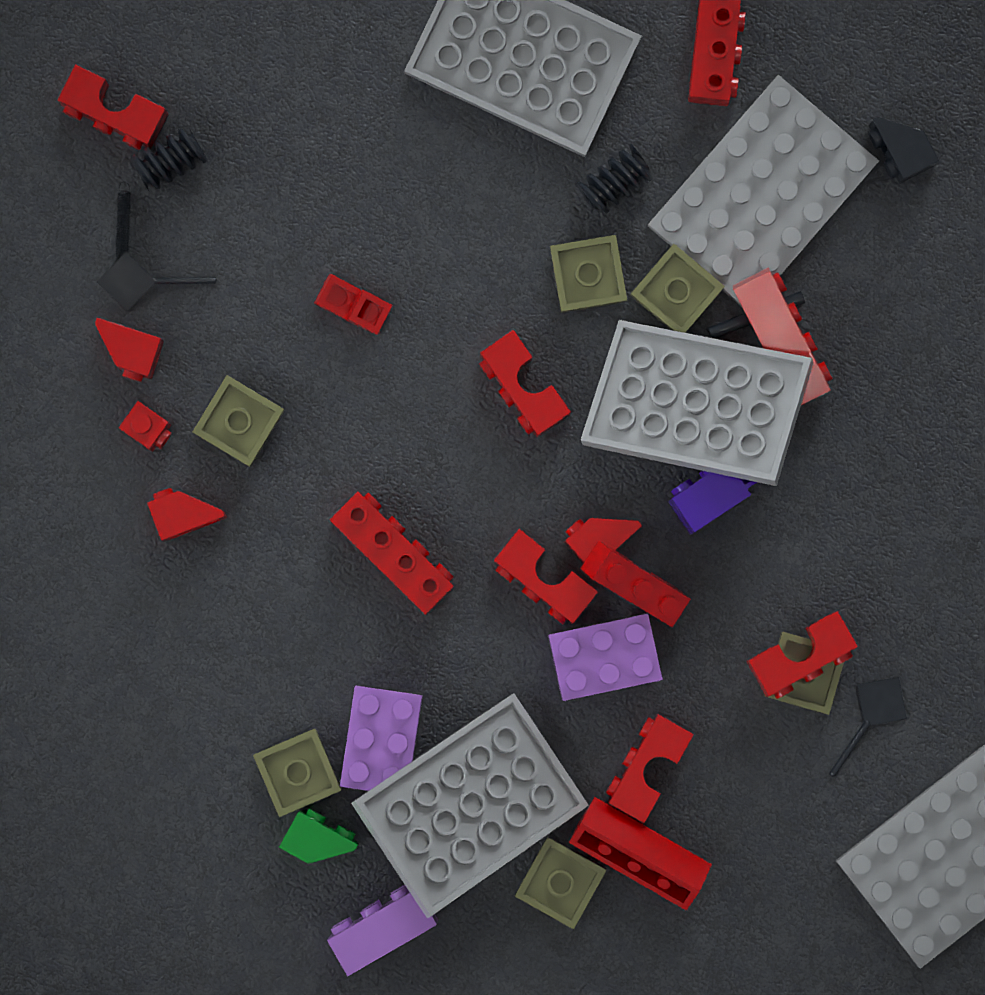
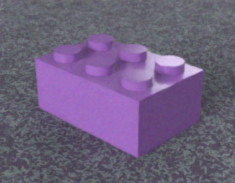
[548,614,662,701]
[340,685,423,791]
[327,885,438,976]

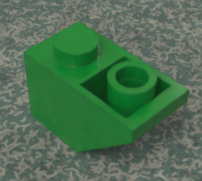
[279,808,359,864]

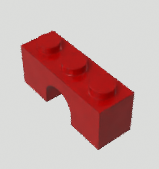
[58,64,169,150]
[479,330,571,438]
[494,529,598,625]
[580,540,691,628]
[746,611,858,699]
[606,714,694,823]

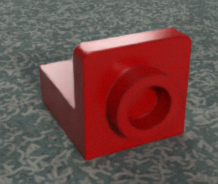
[119,401,172,452]

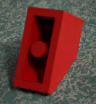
[95,318,164,382]
[147,488,227,542]
[565,518,642,563]

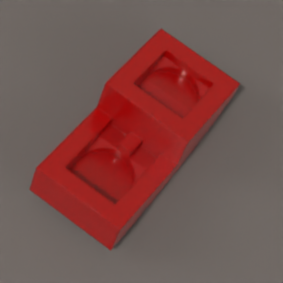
[314,274,392,335]

